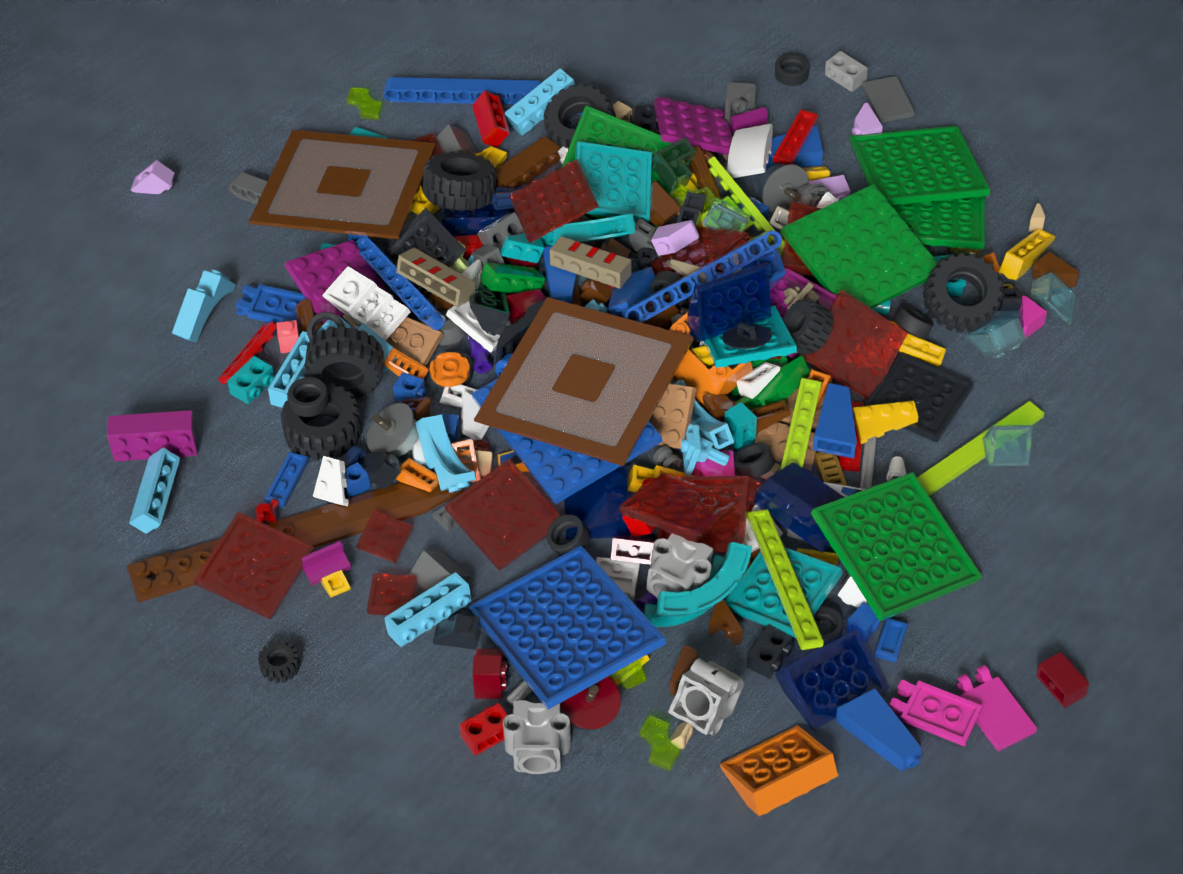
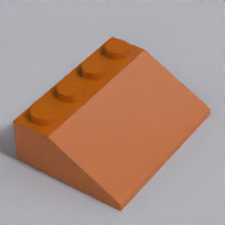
[720,725,838,816]

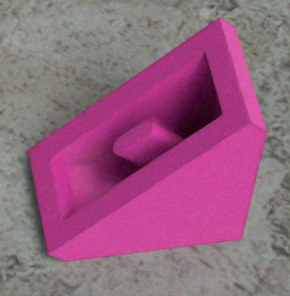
[1019,296,1047,339]

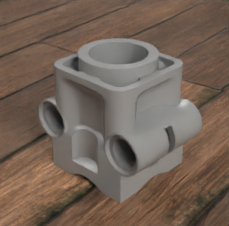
[646,529,713,598]
[668,658,744,736]
[503,700,571,774]

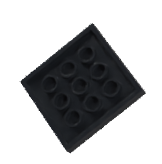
[384,208,466,294]
[864,352,974,443]

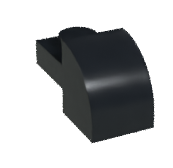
[676,191,707,230]
[997,284,1022,311]

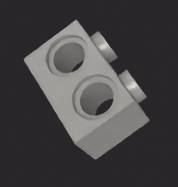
[825,51,868,92]

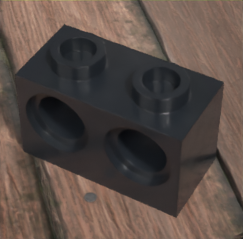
[634,106,660,135]
[746,624,794,679]

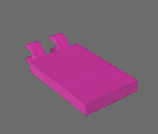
[956,665,1037,751]
[889,680,982,747]

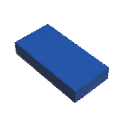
[875,618,908,663]

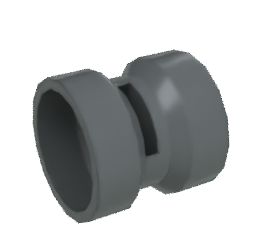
[653,446,682,471]

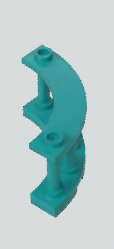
[643,542,752,627]

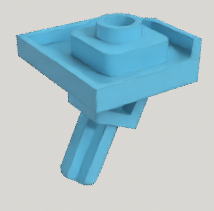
[681,423,730,476]

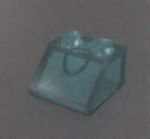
[702,197,750,238]
[965,318,1027,359]

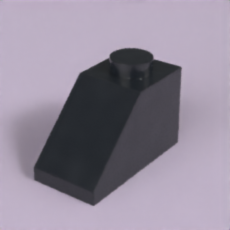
[364,451,401,489]
[433,614,481,650]

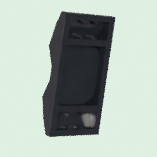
[496,300,545,363]

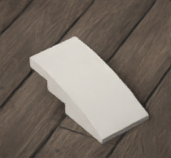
[727,124,773,178]
[322,266,410,341]

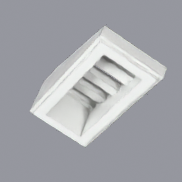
[462,259,483,294]
[736,362,780,399]
[440,384,477,408]

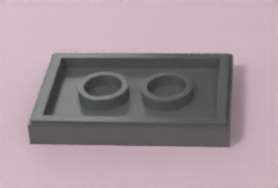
[862,76,915,123]

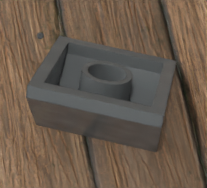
[725,82,756,128]
[432,124,477,155]
[409,550,470,592]

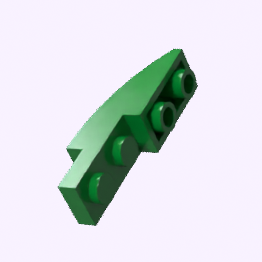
[736,355,810,410]

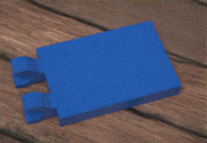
[235,284,306,329]

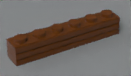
[686,146,723,209]

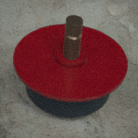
[560,677,621,730]

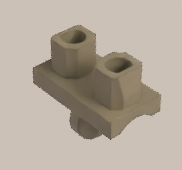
[784,282,820,310]

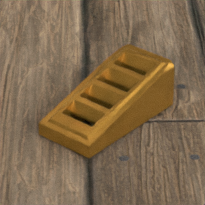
[814,452,847,486]

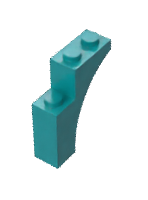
[500,209,551,263]
[544,214,636,246]

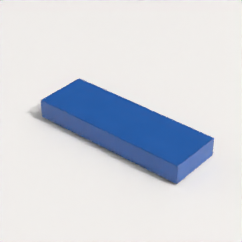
[264,452,309,508]

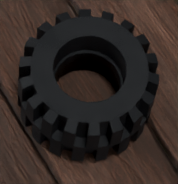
[782,298,834,355]

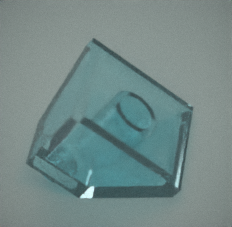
[1031,272,1076,325]

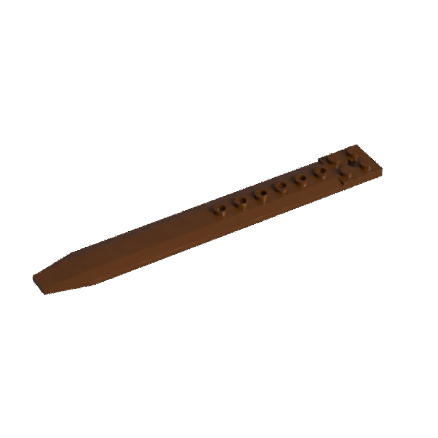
[127,478,463,603]

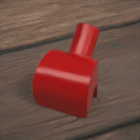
[256,499,279,526]

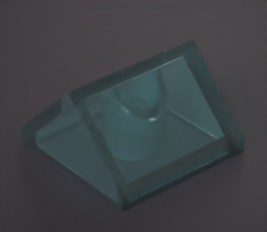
[983,425,1033,467]

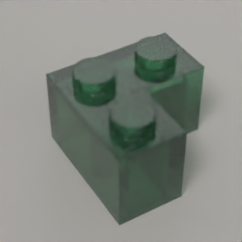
[651,137,696,193]

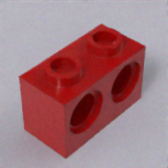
[460,703,508,756]

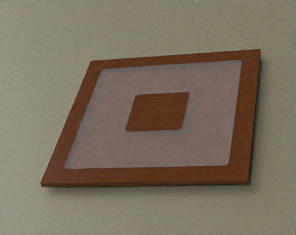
[249,130,436,239]
[474,297,694,466]

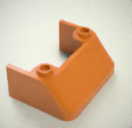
[669,305,753,407]

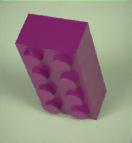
[107,410,198,461]

